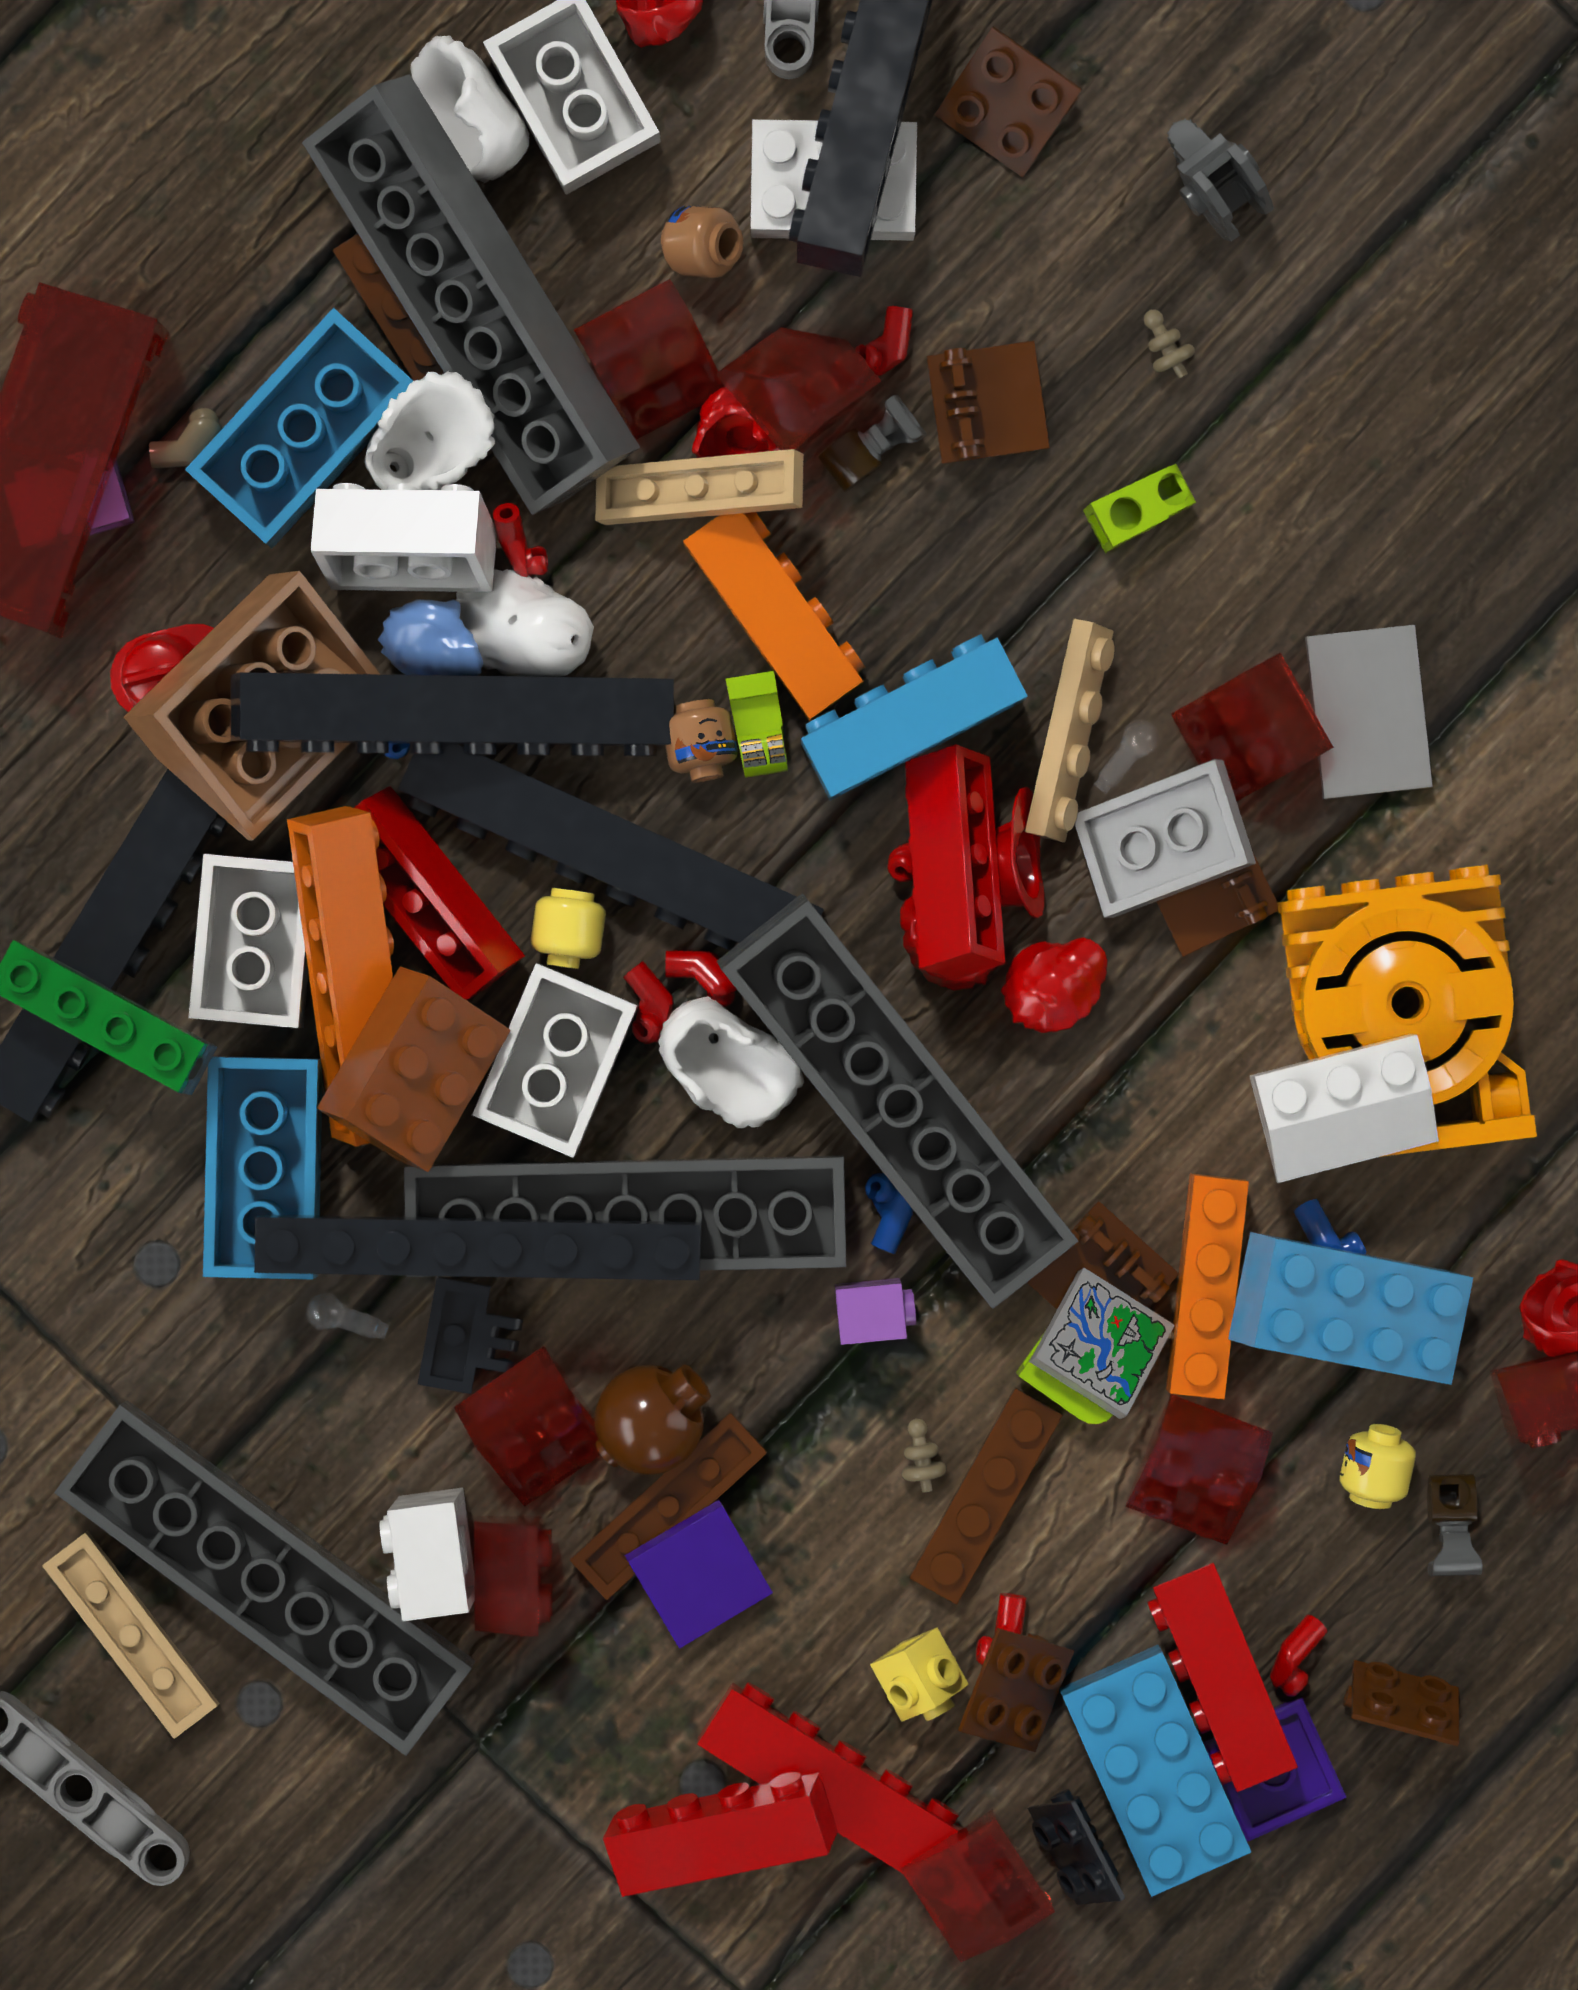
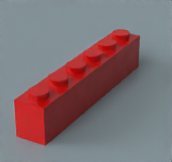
[697,1682,1010,1919]

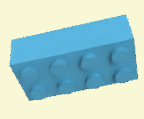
[185,308,413,549]
[800,634,1028,801]
[203,1056,323,1279]
[1228,1232,1474,1385]
[1060,1645,1251,1897]

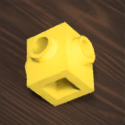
[870,1627,969,1722]

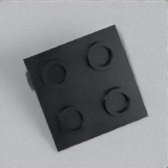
[1027,1789,1125,1905]

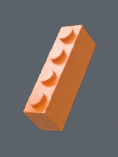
[683,512,866,722]
[1166,1173,1249,1400]

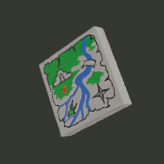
[1029,1268,1175,1419]

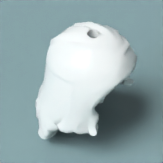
[410,36,529,183]
[364,371,495,490]
[456,569,594,677]
[658,996,804,1128]

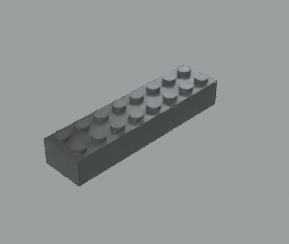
[302,74,640,515]
[717,893,1078,1309]
[404,1155,846,1277]
[54,1400,475,1756]

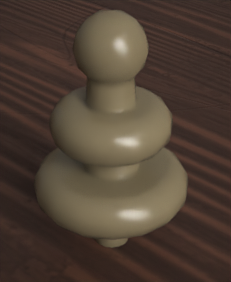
[1143,309,1195,379]
[901,1418,947,1492]

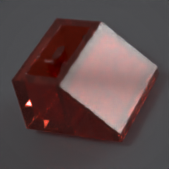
[574,279,726,440]
[1171,652,1334,802]
[454,1346,601,1507]
[1490,1352,1578,1448]
[1125,1394,1273,1545]
[474,1516,553,1637]
[901,1809,1055,1962]

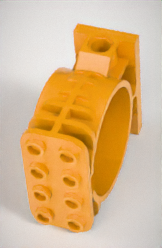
[1277,865,1537,1157]

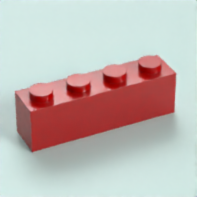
[905,744,1005,980]
[354,786,525,1000]
[1147,1563,1298,1792]
[603,1772,838,1897]

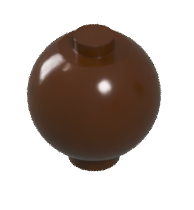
[595,1365,711,1475]

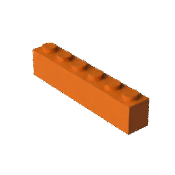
[287,806,394,1147]

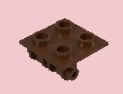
[934,26,1082,177]
[927,341,1050,464]
[1156,851,1278,957]
[1027,1201,1179,1309]
[958,1628,1074,1752]
[1343,1660,1460,1746]

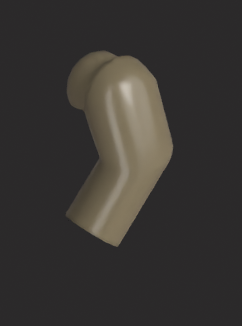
[149,408,222,469]

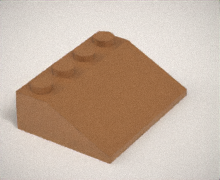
[124,571,380,840]

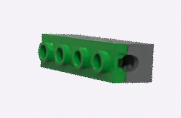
[0,940,217,1095]

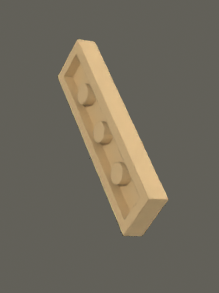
[595,449,804,525]
[1025,619,1114,843]
[42,1531,220,1739]

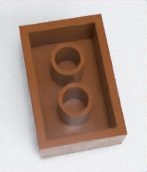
[317,966,511,1172]

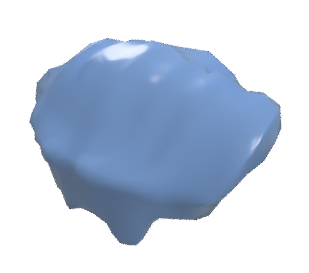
[378,599,483,676]

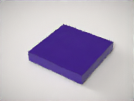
[624,1500,773,1649]
[1202,1696,1347,1842]

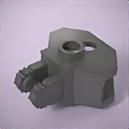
[1167,118,1274,242]

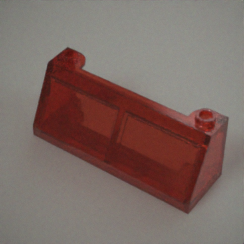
[0,282,169,639]

